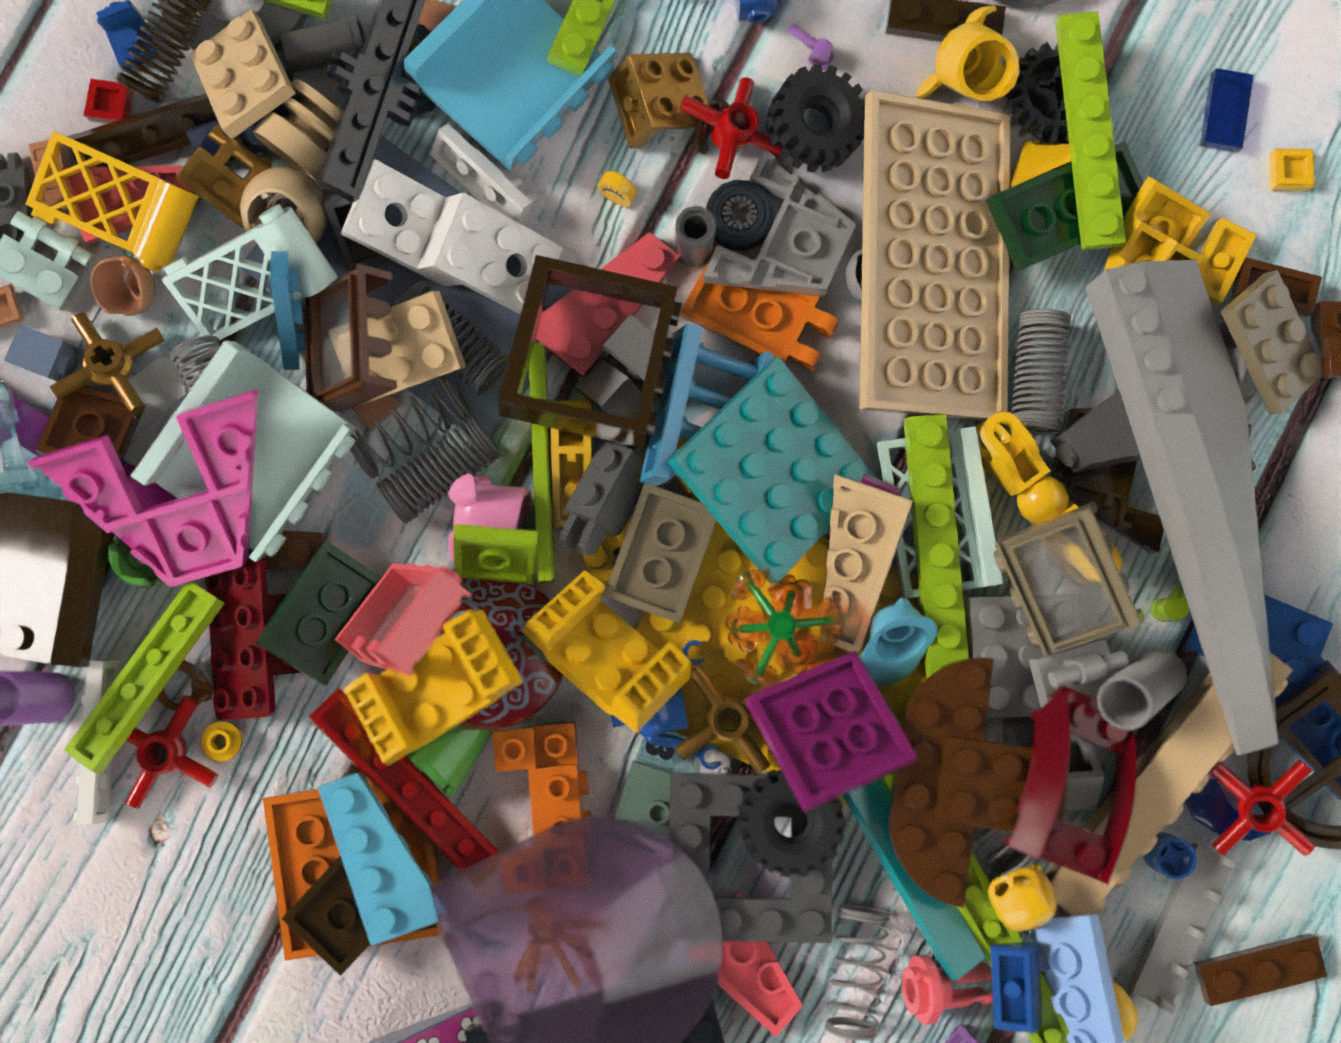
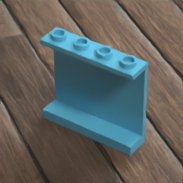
[404,0,616,171]

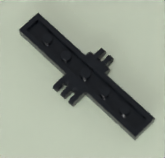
[316,0,425,203]

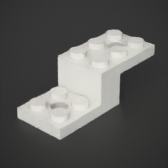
[340,159,563,314]

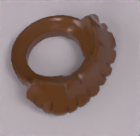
[157,659,213,711]

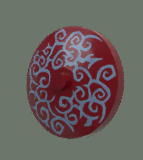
[436,578,564,730]

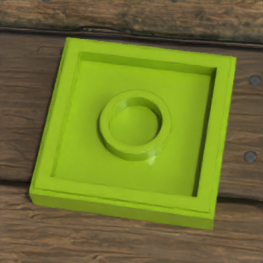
[453,524,538,584]

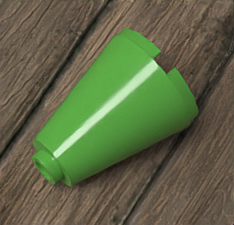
[406,726,494,798]

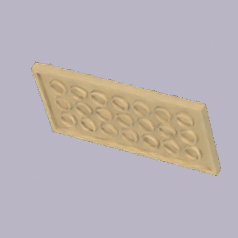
[860,90,1010,421]

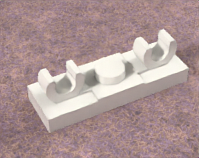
[431,124,538,225]

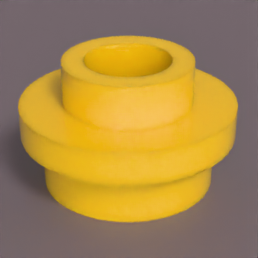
[201,721,243,762]

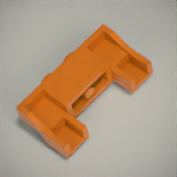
[492,721,592,896]

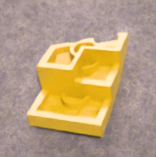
[1104,176,1211,271]

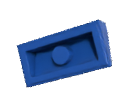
[991,942,1042,1033]

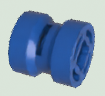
[1143,832,1197,879]

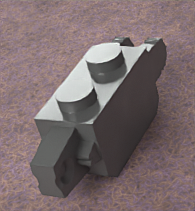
[559,434,650,556]

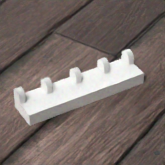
[74,659,119,825]

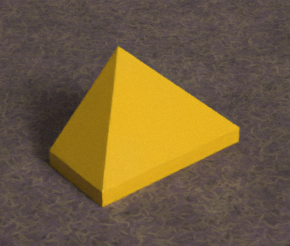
[1010,140,1071,188]

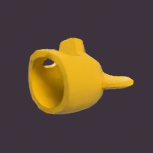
[915,5,1019,101]

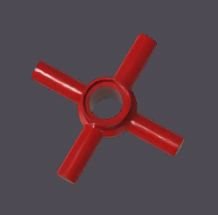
[679,77,782,179]
[125,695,219,808]
[1208,759,1316,856]

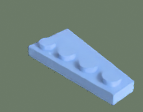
[1024,913,1125,1043]

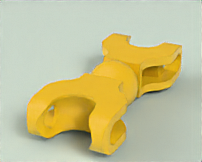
[976,412,1123,585]

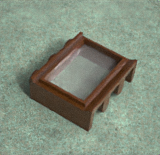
[303,264,397,413]

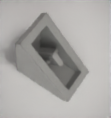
[575,359,656,420]

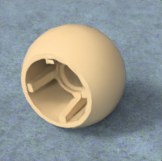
[240,167,329,243]

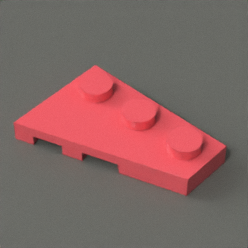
[61,165,200,244]
[684,890,803,1037]

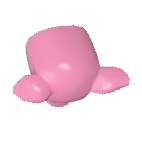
[448,473,531,563]

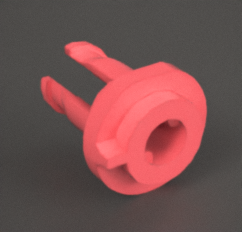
[901,955,993,1025]

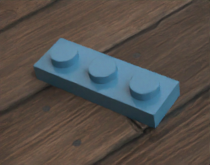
[270,251,305,370]

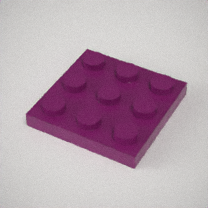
[745,651,918,813]

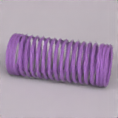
[0,671,75,726]

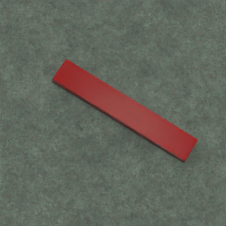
[307,688,503,890]

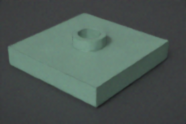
[607,760,670,859]

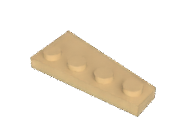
[820,474,914,655]

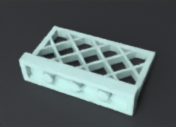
[877,426,1003,599]

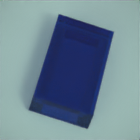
[1200,68,1254,153]

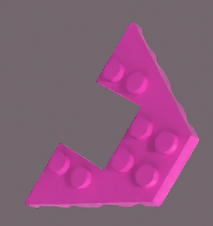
[27,388,259,587]

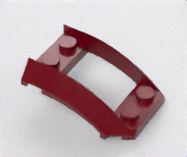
[1004,686,1136,885]

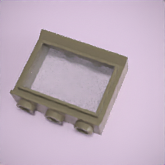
[994,502,1144,658]

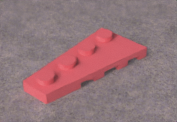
[535,232,680,377]

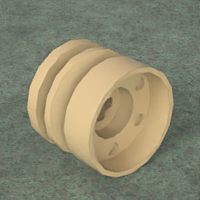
[253,78,342,182]

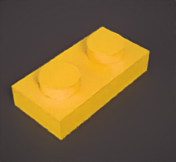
[1199,217,1257,306]

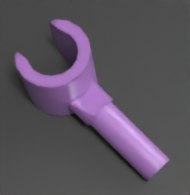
[789,24,833,70]

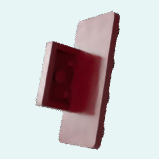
[205,556,302,720]

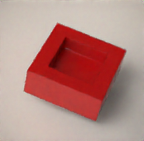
[83,78,134,124]

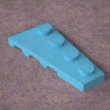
[318,771,452,946]

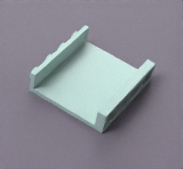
[131,341,357,562]

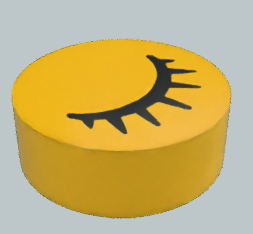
[597,171,637,207]

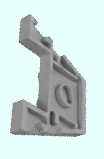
[703,150,856,296]

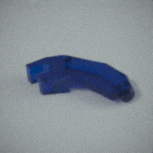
[1184,777,1271,841]

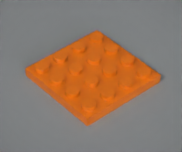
[263,771,448,961]

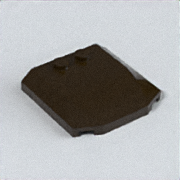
[0,492,112,667]

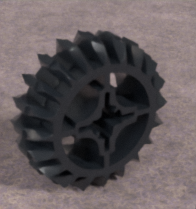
[1002,42,1110,146]

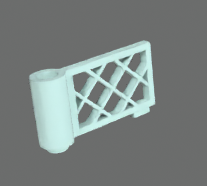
[161,204,338,344]

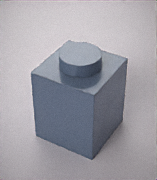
[4,324,80,382]

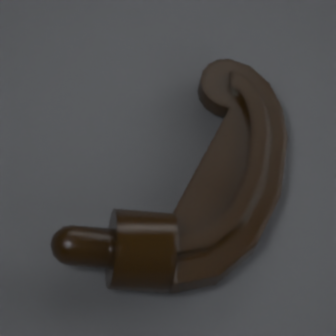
[695,101,730,155]

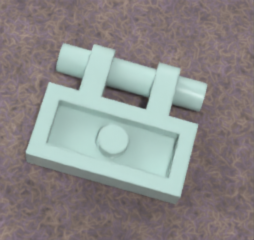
[0,211,93,310]

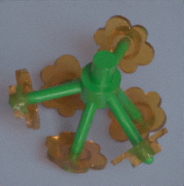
[725,568,845,687]

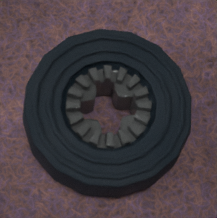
[706,180,774,251]

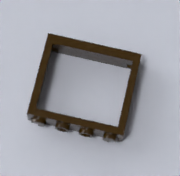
[498,255,682,448]

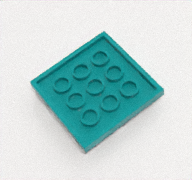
[667,357,876,584]

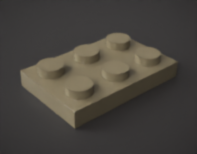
[1220,270,1323,415]
[604,484,716,624]

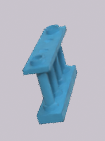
[640,323,774,487]

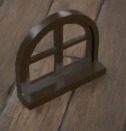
[1246,660,1341,849]

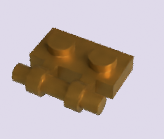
[176,124,272,228]

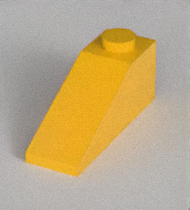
[551,400,592,528]

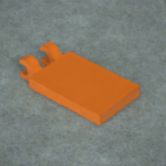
[680,246,839,372]

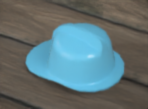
[860,598,937,685]

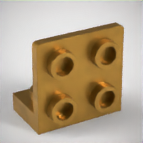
[608,53,709,149]

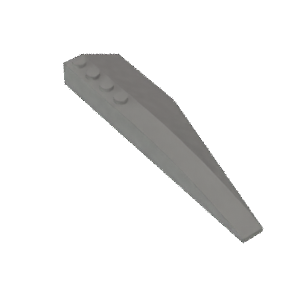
[1086,260,1279,755]

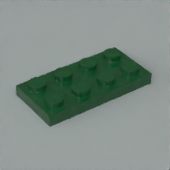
[986,141,1144,272]

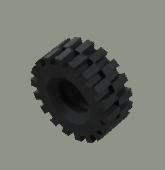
[766,64,865,173]
[739,769,846,878]

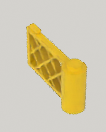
[26,131,199,273]

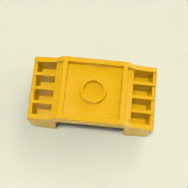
[522,570,691,733]
[344,610,524,765]

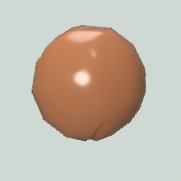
[91,256,155,316]

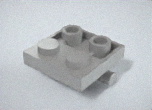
[1029,639,1128,735]

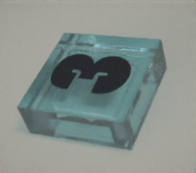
[635,731,686,774]

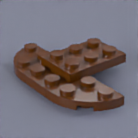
[888,657,1071,908]

